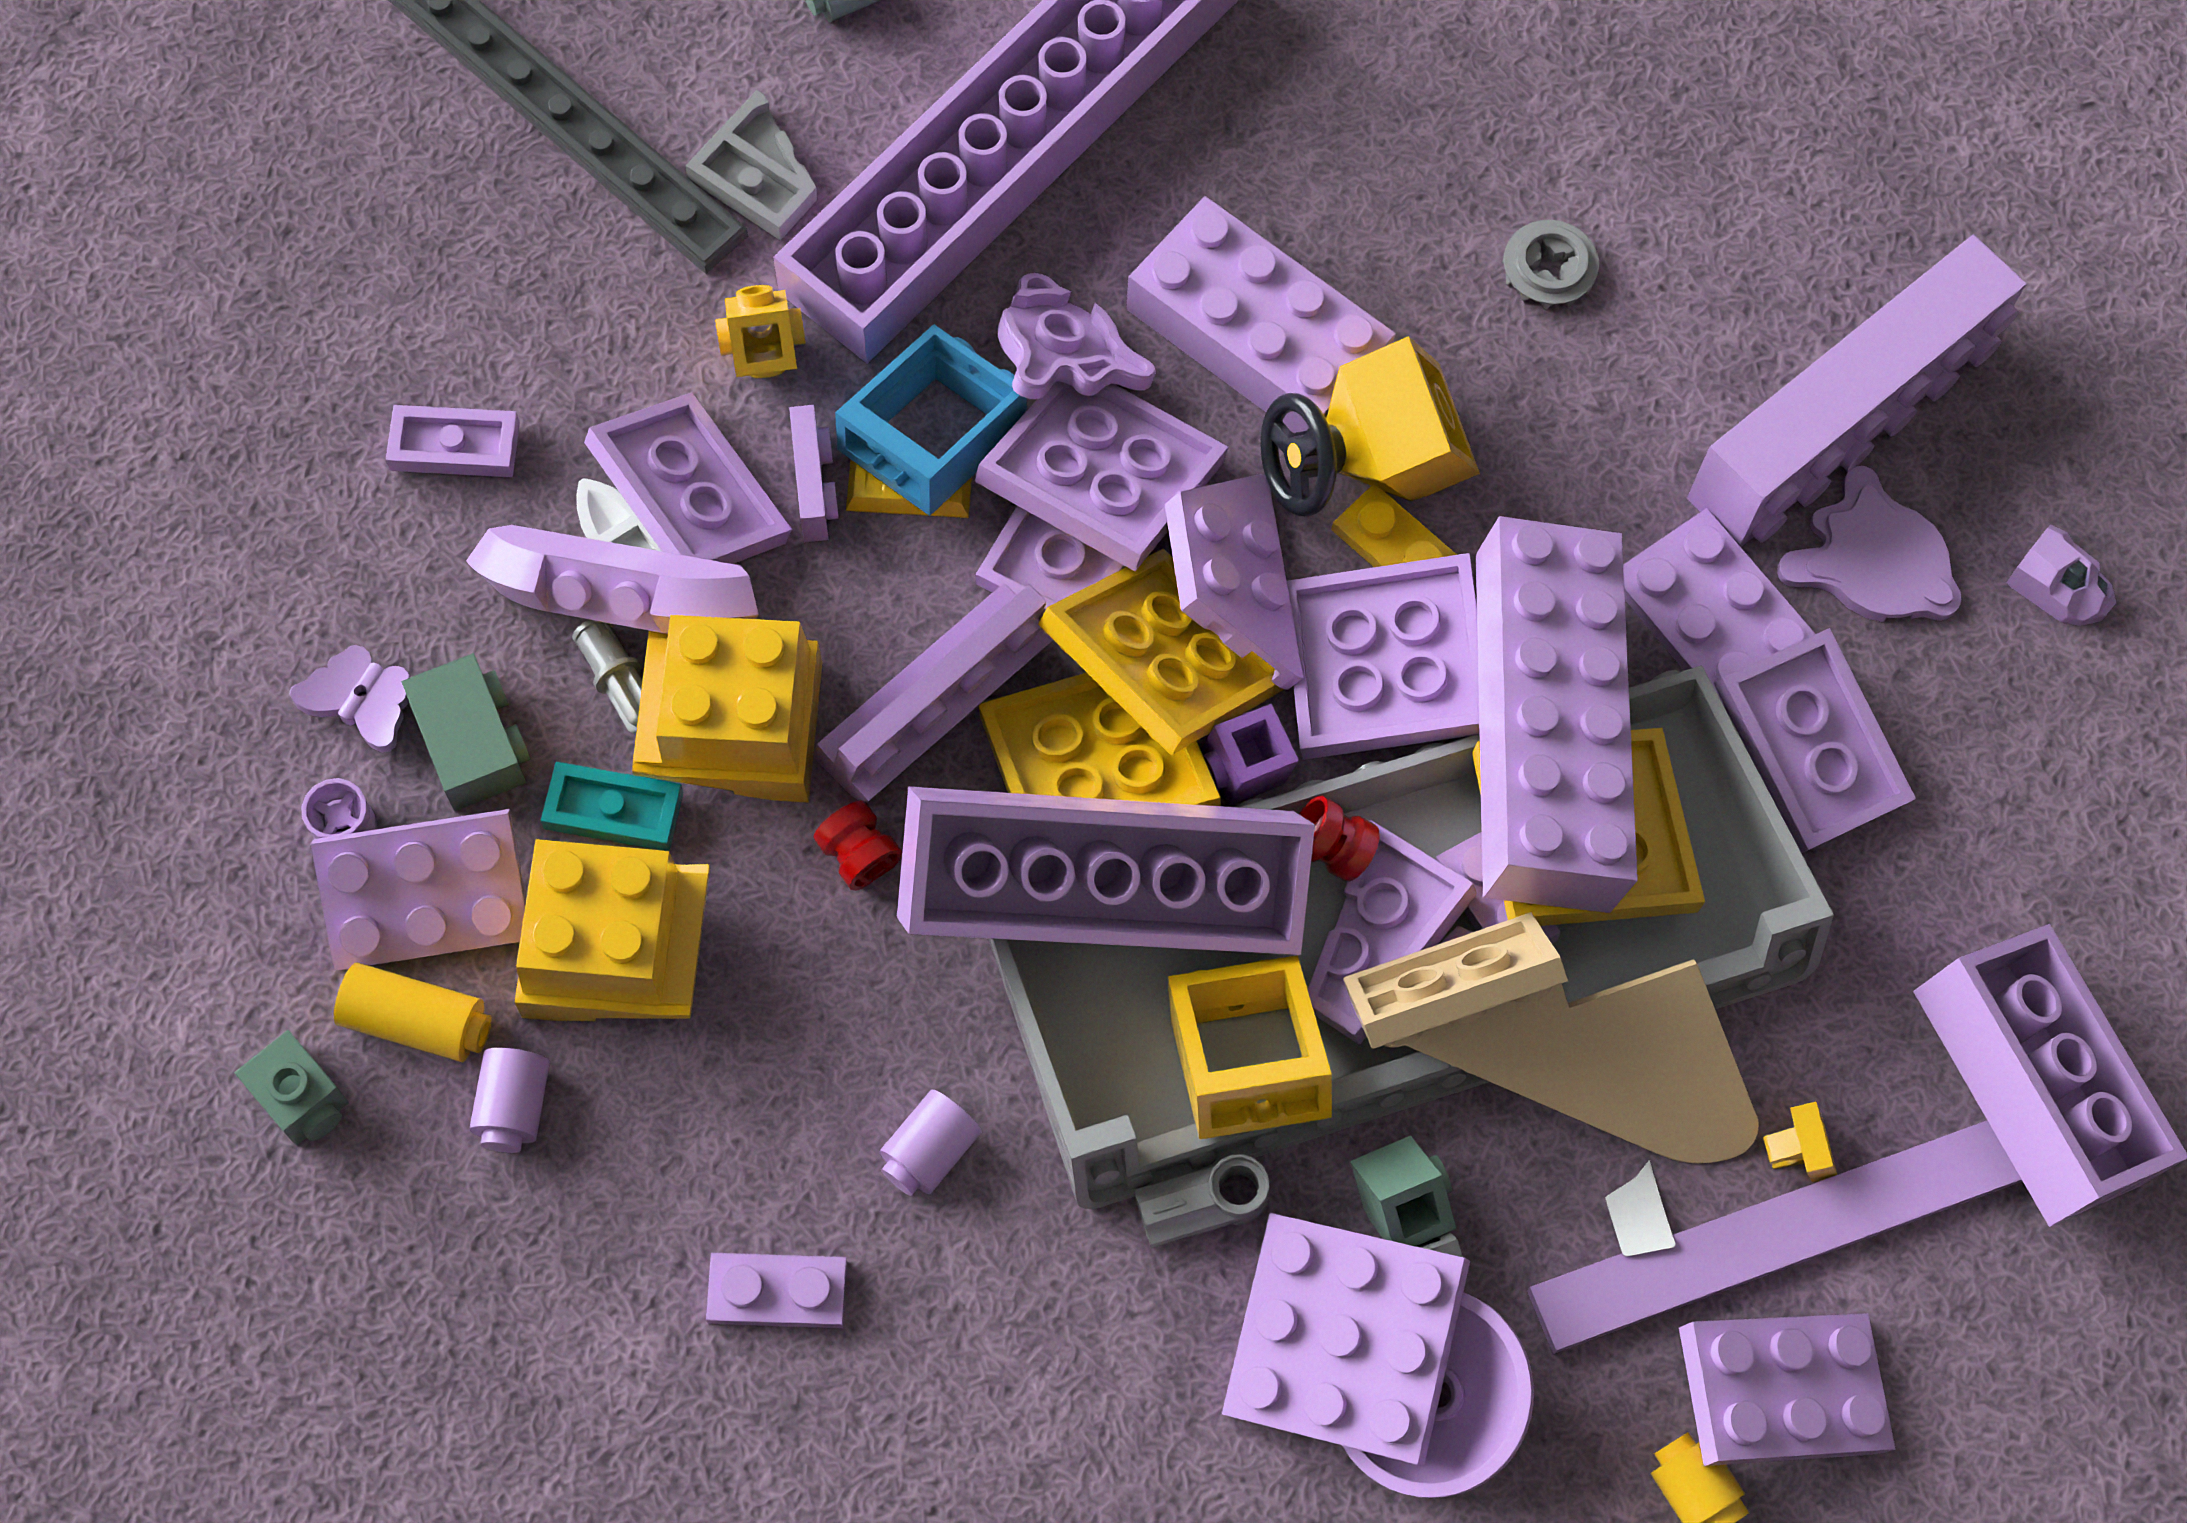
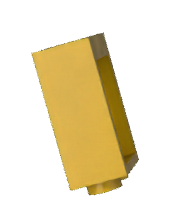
[1168,955,1332,1140]

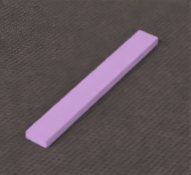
[1527,1120,2023,1354]

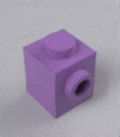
[1201,703,1299,806]

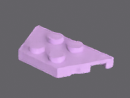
[1165,474,1303,690]

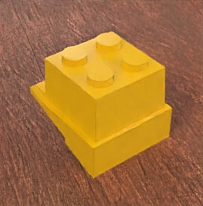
[632,615,823,803]
[515,839,710,1021]

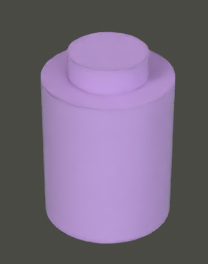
[469,1048,550,1153]
[879,1090,982,1196]

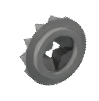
[1502,220,1599,310]

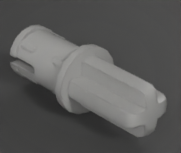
[572,619,642,734]

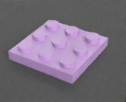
[975,381,1228,571]
[1287,553,1480,760]
[1222,1213,1470,1466]

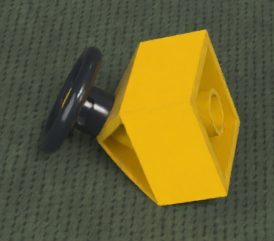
[1260,336,1480,517]

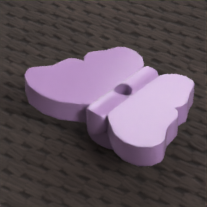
[289,645,410,752]

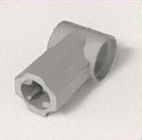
[1134,1154,1269,1249]

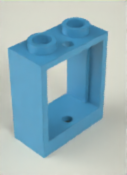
[835,324,1027,516]

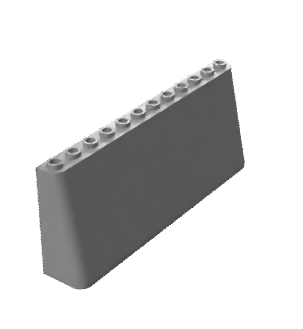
[989,665,1834,1209]

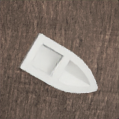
[577,478,661,551]

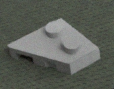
[686,90,817,241]

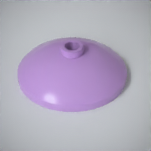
[1342,1292,1534,1498]

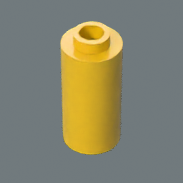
[334,962,492,1062]

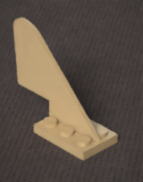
[1343,912,1759,1163]

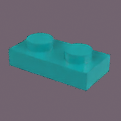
[540,761,684,852]

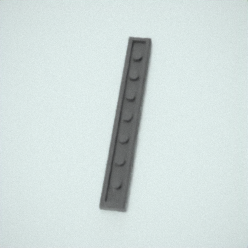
[389,0,748,274]

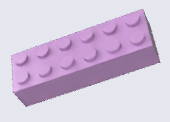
[1687,234,2027,547]
[1476,516,1638,913]
[897,787,1315,955]

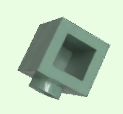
[234,1030,349,1146]
[1350,1136,1456,1246]

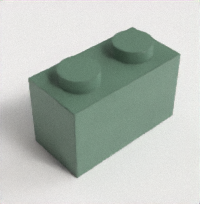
[401,653,531,812]

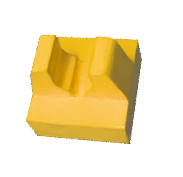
[1763,1102,1838,1182]

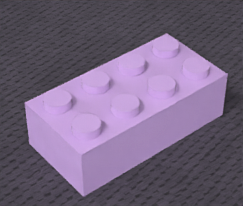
[1127,196,1396,433]
[1913,924,2187,1227]

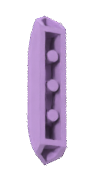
[467,525,759,634]

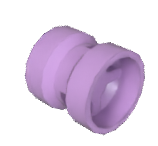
[301,778,378,839]

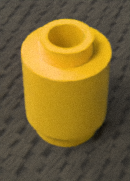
[1650,1432,1749,1523]

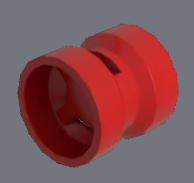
[1299,796,1380,882]
[813,800,902,891]

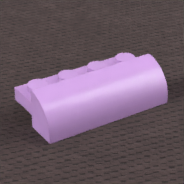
[813,582,1053,803]

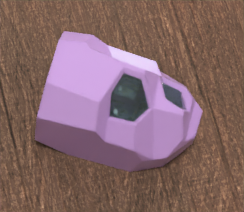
[2007,524,2116,626]

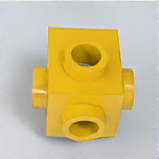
[715,285,806,378]

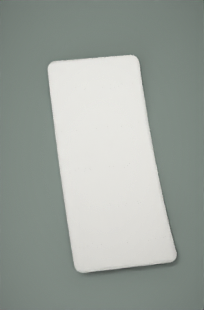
[1605,1159,1675,1257]

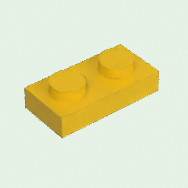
[1331,483,1457,567]

